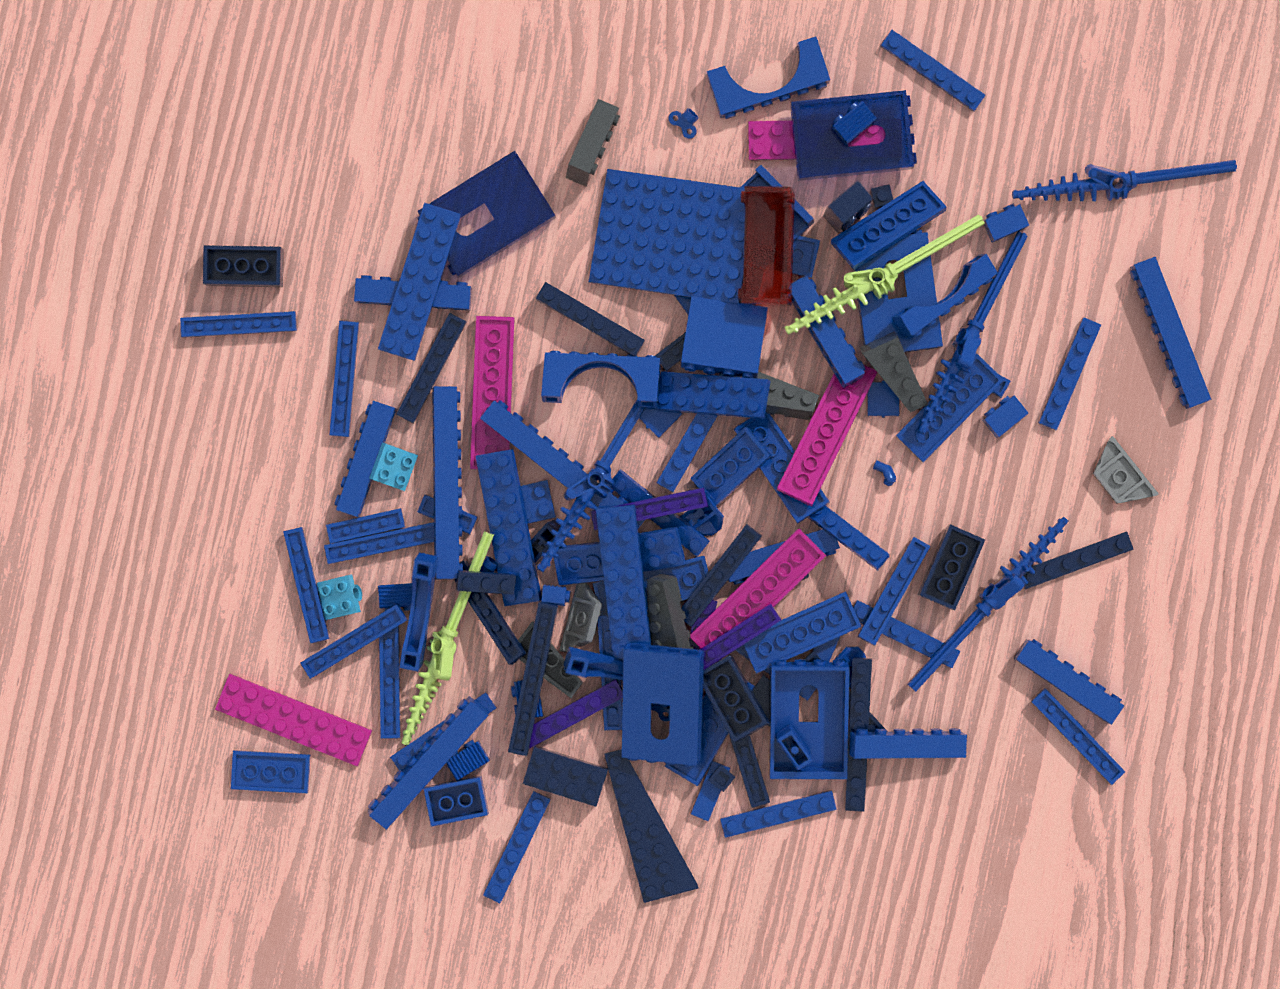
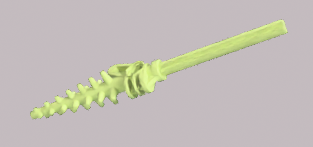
[785,215,985,335]
[401,531,494,745]

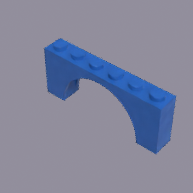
[706,36,830,119]
[541,351,661,408]

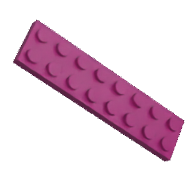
[748,119,902,160]
[470,316,515,469]
[777,364,877,507]
[690,528,826,663]
[215,674,372,766]

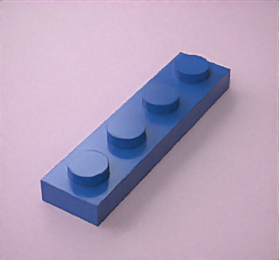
[326,508,406,544]

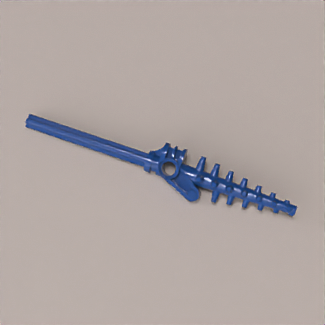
[1012,160,1237,202]
[918,231,1028,435]
[537,400,645,572]
[908,517,1069,692]

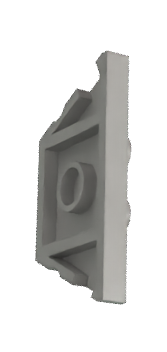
[1093,436,1158,504]
[559,582,602,653]

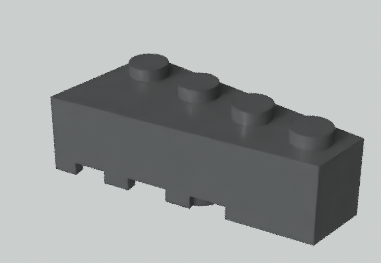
[566,99,620,187]
[859,331,928,413]
[757,371,819,420]
[647,574,693,649]
[518,621,583,698]

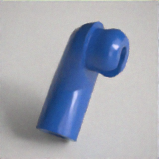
[873,460,896,486]

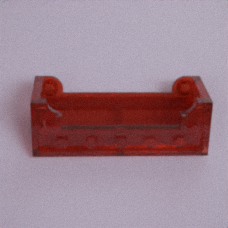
[738,186,795,306]

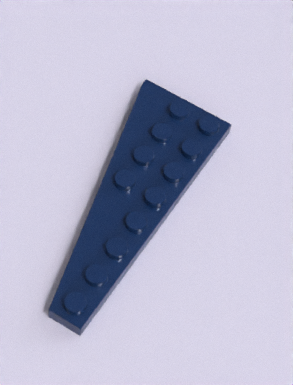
[604,749,699,903]

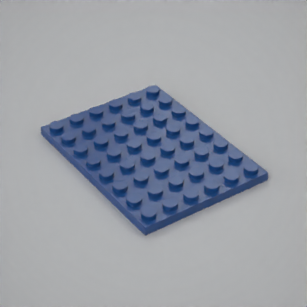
[589,169,758,304]

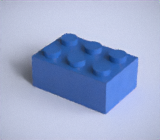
[423,775,489,827]

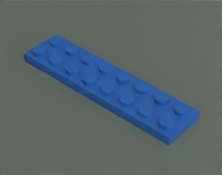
[378,203,461,361]
[475,449,542,606]
[596,505,651,660]

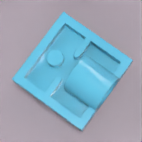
[369,442,418,491]
[317,574,362,620]

